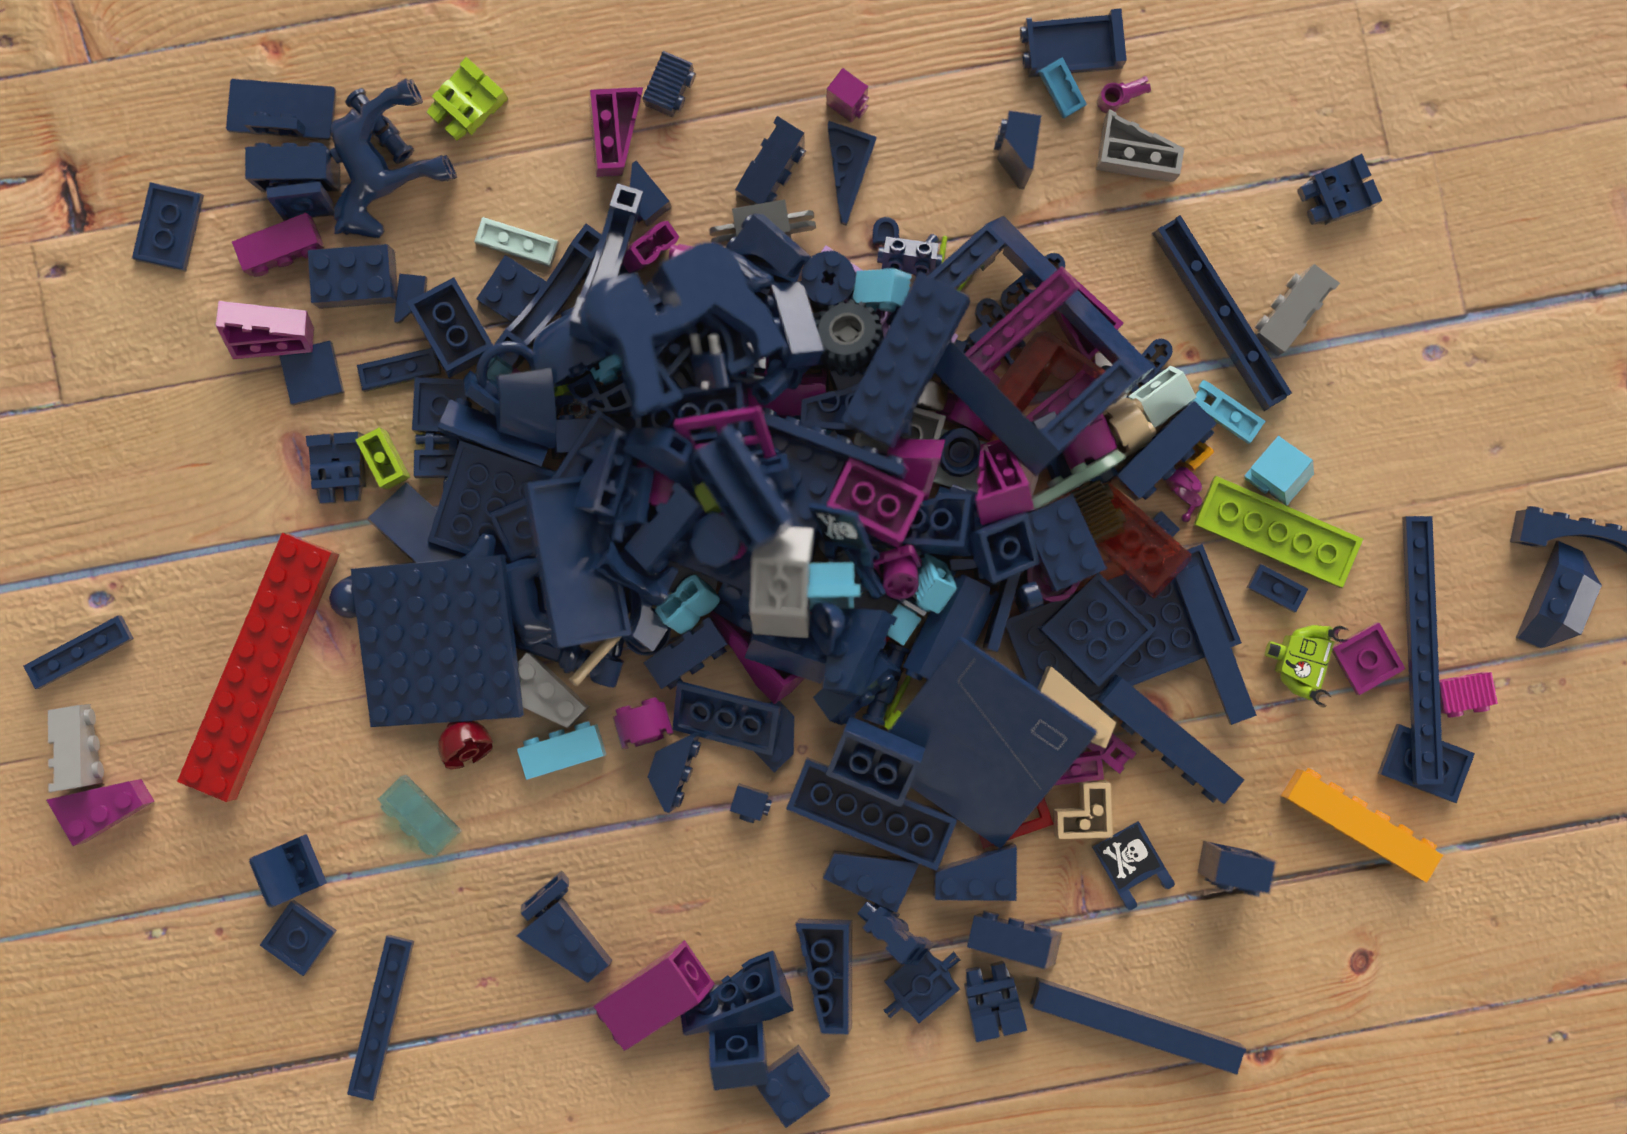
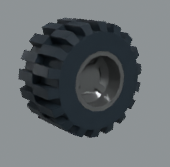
[815,300,884,376]

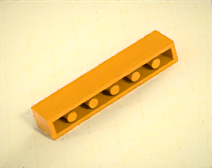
[1281,768,1443,883]

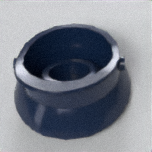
[939,428,981,477]

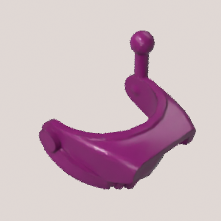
[1166,466,1202,522]

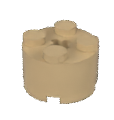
[1103,398,1156,458]

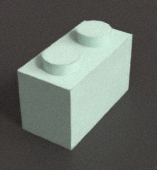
[1128,366,1196,428]

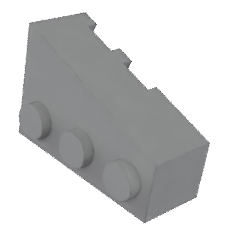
[1254,264,1340,356]
[48,704,104,792]

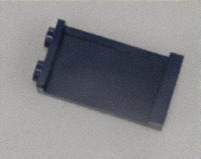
[1020,8,1127,77]

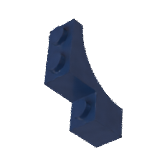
[618,550,669,652]

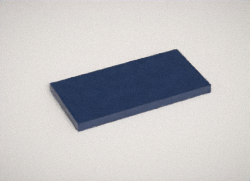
[523,476,632,649]

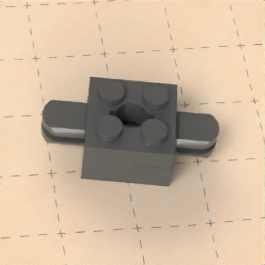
[709,200,816,246]

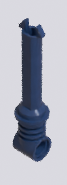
[514,630,624,688]

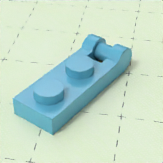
[1189,380,1266,444]

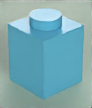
[887,604,921,646]

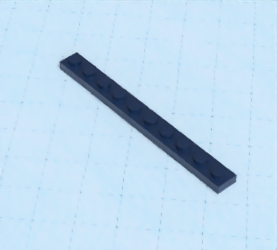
[1402,516,1444,785]

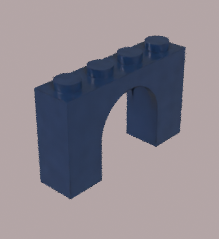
[726,214,811,341]

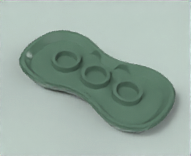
[1026,450,1126,513]

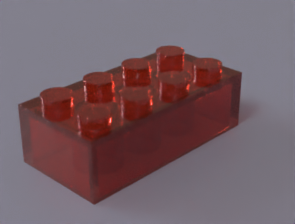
[1096,483,1191,599]

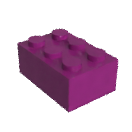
[827,457,925,548]

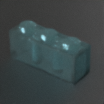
[377,774,462,857]

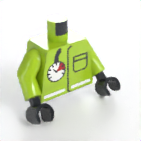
[1265,625,1349,708]

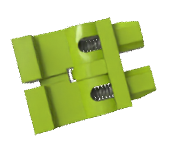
[427,57,508,141]

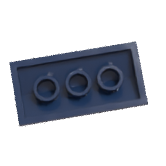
[672,681,781,756]

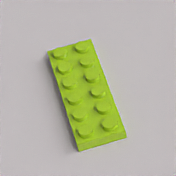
[1193,476,1363,588]

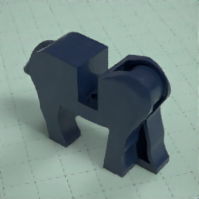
[580,242,786,420]

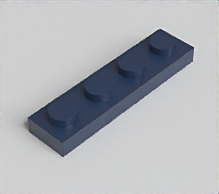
[23,616,134,689]

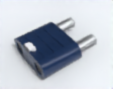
[689,333,730,389]

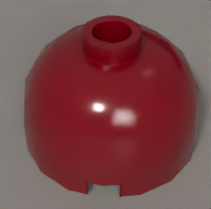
[438,721,493,770]

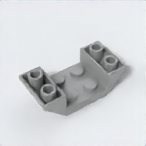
[750,527,814,638]

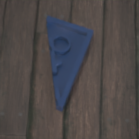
[828,121,877,226]

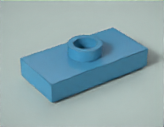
[1038,57,1087,118]

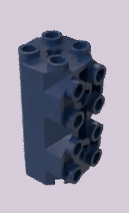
[903,571,1000,681]

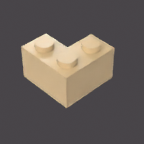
[1053,780,1113,839]

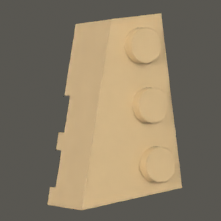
[1037,666,1116,748]

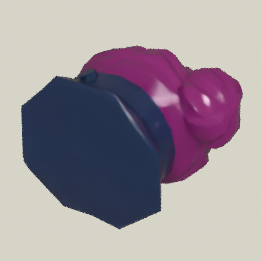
[691,512,747,567]

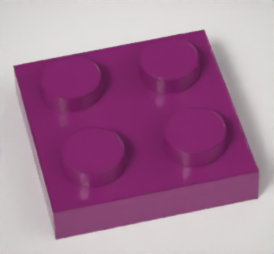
[1332,622,1406,695]

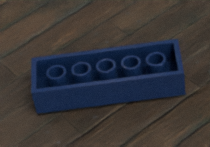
[841,272,970,449]
[786,757,957,871]

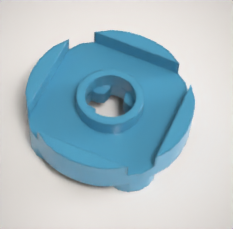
[591,355,622,386]

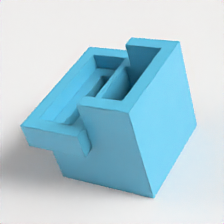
[1244,436,1314,506]
[808,563,860,609]

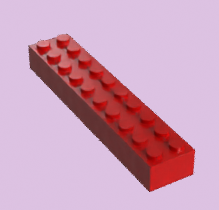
[177,532,340,802]

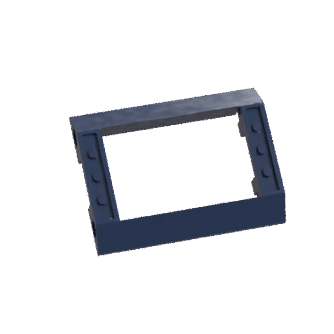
[886,216,1154,477]

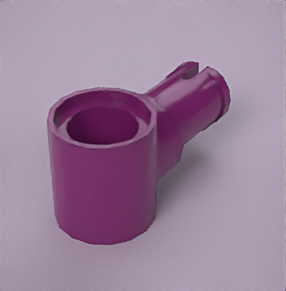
[1097,76,1151,113]

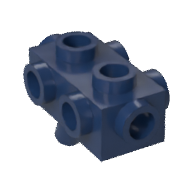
[877,234,943,277]

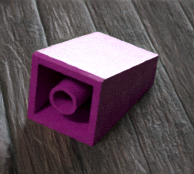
[594,940,715,1051]

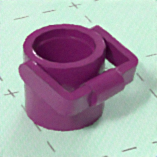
[873,545,922,599]

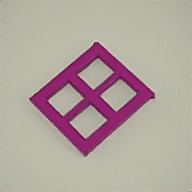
[674,406,776,480]

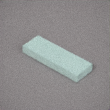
[474,217,559,267]

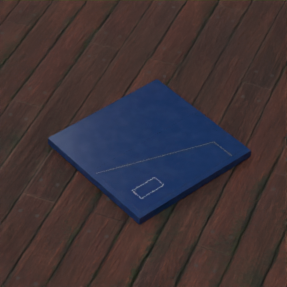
[888,637,1097,849]

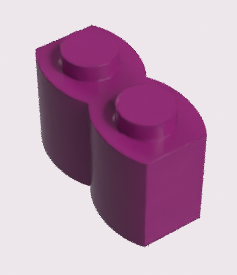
[622,221,679,273]

